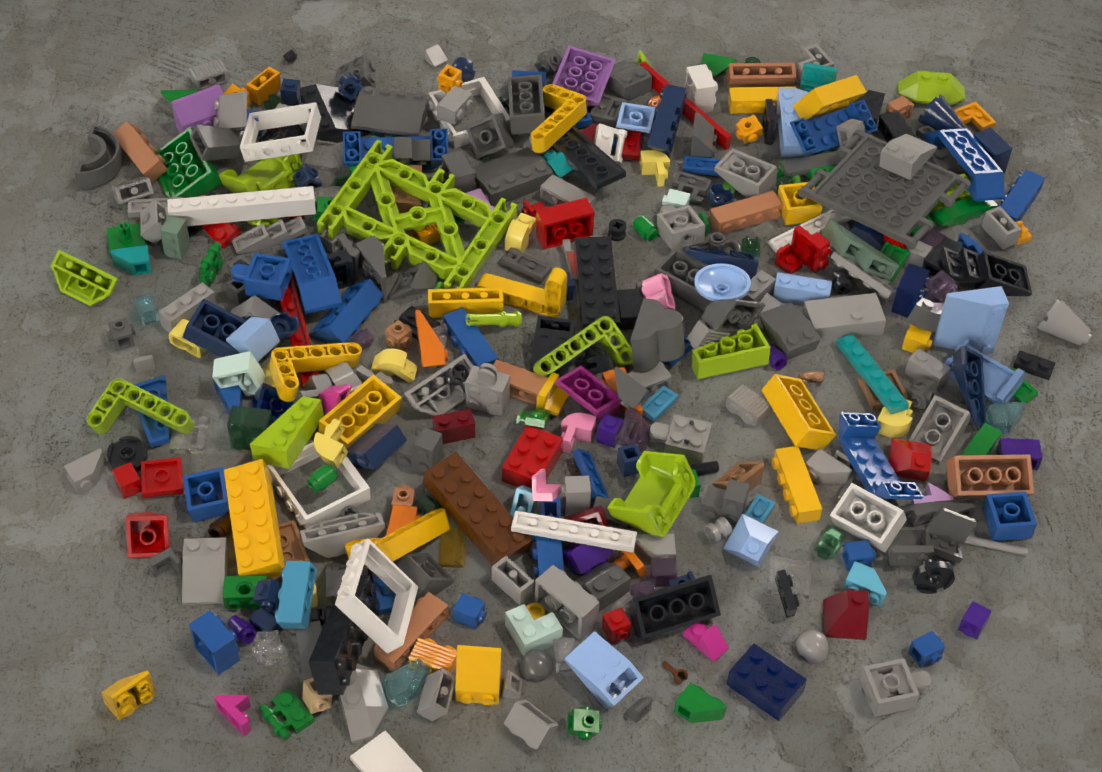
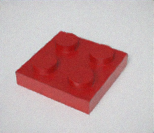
[141,457,184,498]

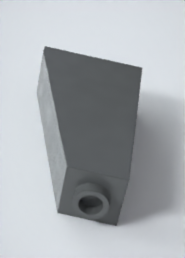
[190,124,257,161]

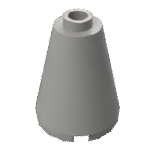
[1037,298,1092,345]

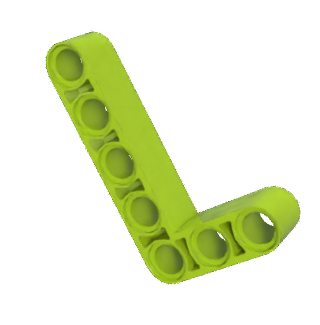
[533,316,633,376]
[87,378,195,434]

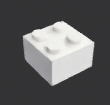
[685,64,718,113]

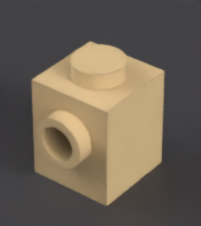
[302,678,332,714]

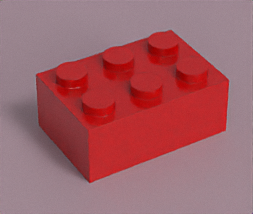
[536,198,595,250]
[502,425,563,488]

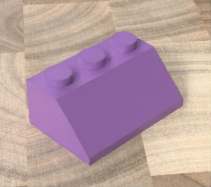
[171,84,224,134]

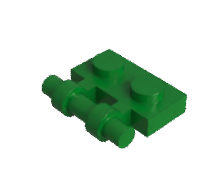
[199,242,224,287]
[259,687,315,740]

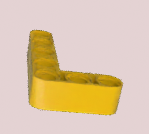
[531,84,587,153]
[476,268,567,317]
[268,342,362,402]
[345,508,451,565]

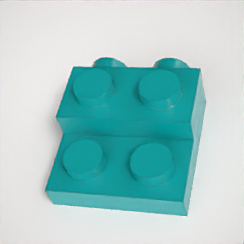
[800,62,838,92]

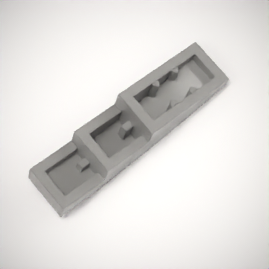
[232,216,309,254]

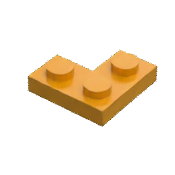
[954,102,996,131]

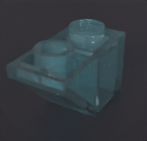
[986,402,1026,434]

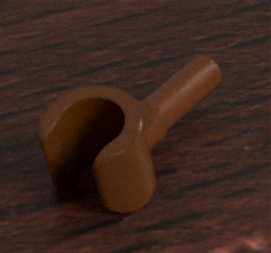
[662,661,688,685]

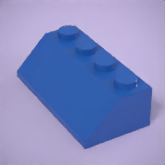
[309,279,384,344]

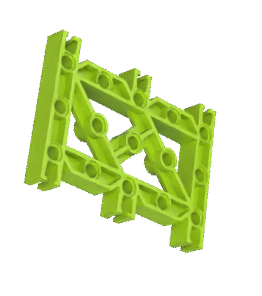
[317,139,518,289]

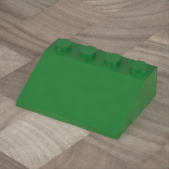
[156,127,222,198]

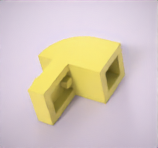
[640,150,670,187]
[505,213,536,253]
[371,348,418,384]
[877,399,913,438]
[314,419,348,469]

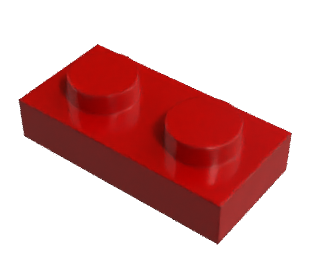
[622,131,641,161]

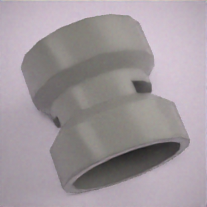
[704,517,732,544]

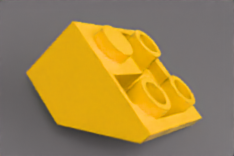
[101,670,156,721]

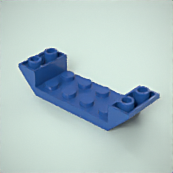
[790,100,878,157]
[923,128,1005,201]
[343,129,449,170]
[281,234,342,313]
[839,412,923,499]

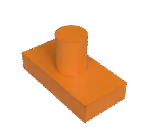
[613,550,647,578]

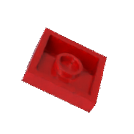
[791,225,832,273]

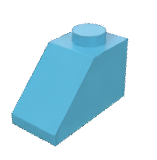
[510,485,538,517]

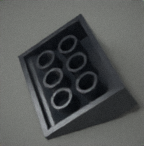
[300,84,370,147]

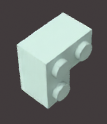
[212,351,266,396]
[505,604,563,656]

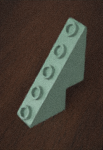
[821,218,899,280]

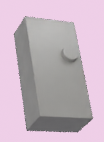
[802,293,886,342]

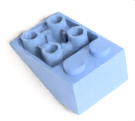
[564,631,644,709]

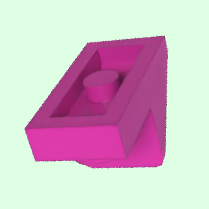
[683,622,729,662]
[214,695,251,736]

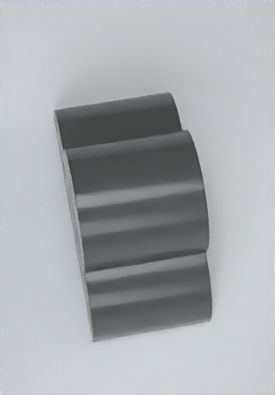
[631,299,685,372]

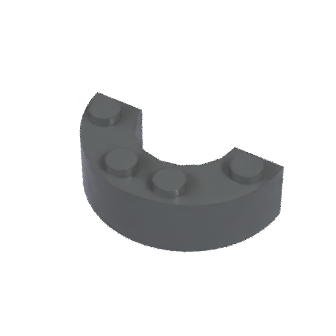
[75,125,122,189]
[906,278,958,332]

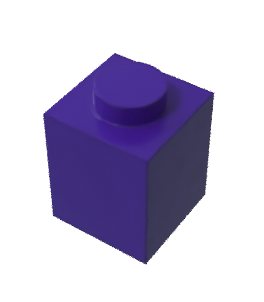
[597,414,623,448]
[958,601,992,640]

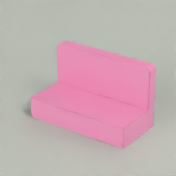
[532,469,562,501]

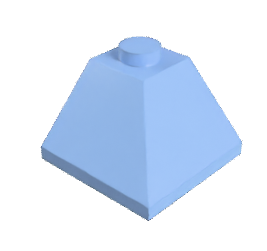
[723,514,779,568]

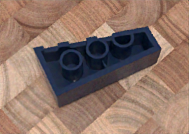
[647,84,687,158]

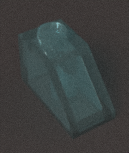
[382,659,430,707]

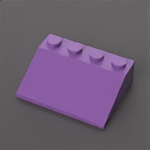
[553,45,616,106]

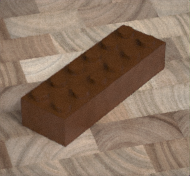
[422,452,533,566]

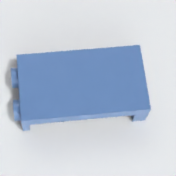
[944,339,1025,409]

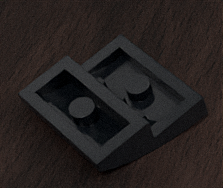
[940,247,984,283]

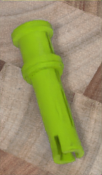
[466,311,522,327]

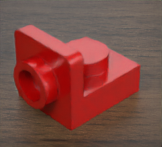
[521,200,546,218]
[775,243,804,274]

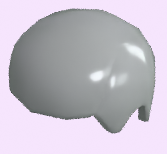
[796,630,829,664]

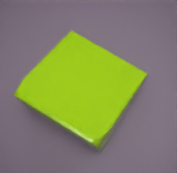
[637,50,653,68]

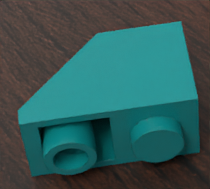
[541,151,573,178]
[111,245,152,276]

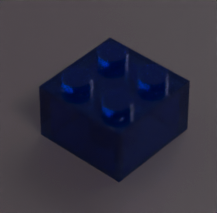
[891,263,931,318]

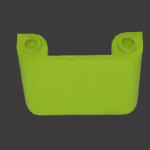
[219,139,303,193]
[607,451,696,537]

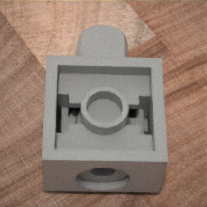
[657,205,705,251]
[465,363,510,416]
[649,414,712,465]
[860,658,931,717]

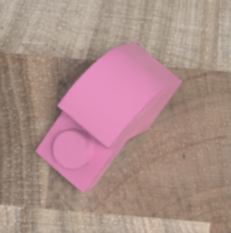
[561,413,597,454]

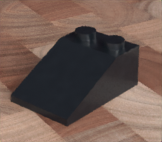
[974,251,1032,296]

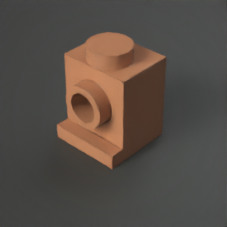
[886,95,914,118]
[391,485,415,508]

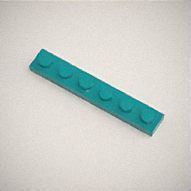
[836,334,909,415]

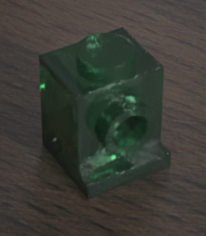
[813,525,846,560]

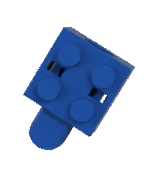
[231,253,293,301]

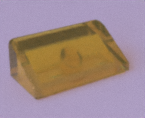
[439,526,466,568]

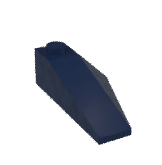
[684,246,759,280]
[952,345,986,428]

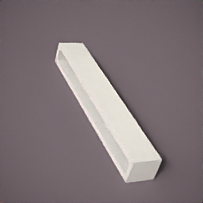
[167,186,316,226]

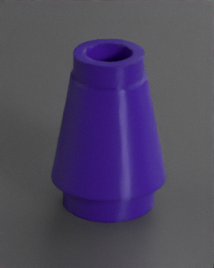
[769,343,787,370]
[228,615,257,644]

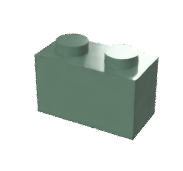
[160,215,190,260]

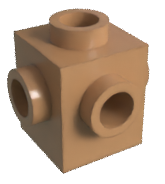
[385,320,412,351]

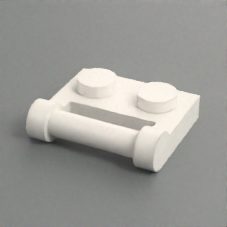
[594,123,627,165]

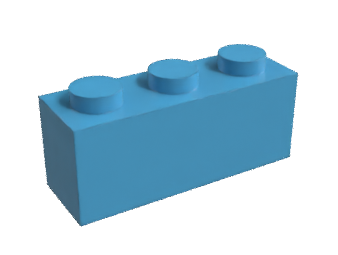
[275,561,317,630]

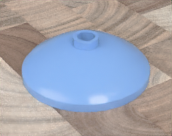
[694,264,751,302]

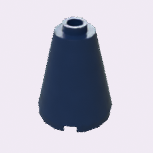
[918,94,966,131]

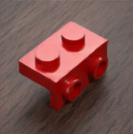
[201,222,242,249]

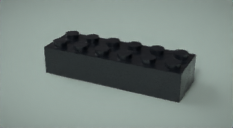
[574,236,620,337]
[308,575,380,695]

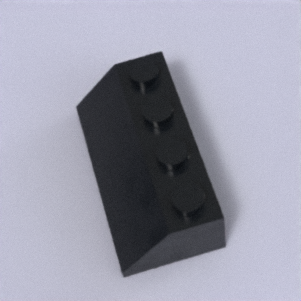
[630,575,721,639]

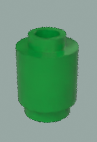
[633,216,659,241]
[307,464,338,493]

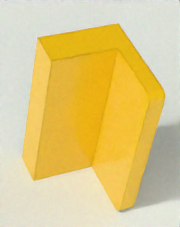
[536,372,570,416]

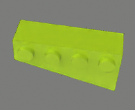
[691,323,770,379]
[250,396,324,469]

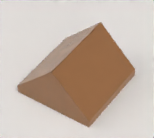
[712,462,764,492]

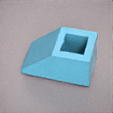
[843,561,887,607]

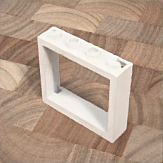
[428,77,511,148]
[240,102,321,162]
[267,442,371,529]
[335,539,418,653]

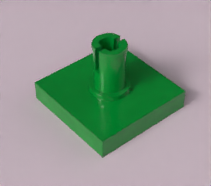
[106,222,146,259]

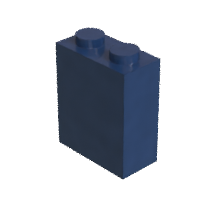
[346,424,407,469]

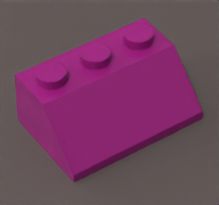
[554,366,622,420]

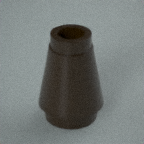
[208,512,232,538]

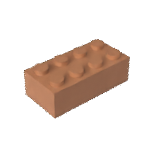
[946,455,1034,499]

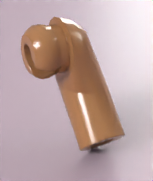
[798,371,824,386]

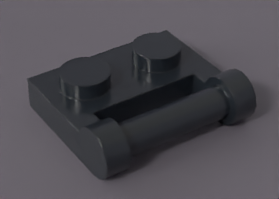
[762,99,778,145]

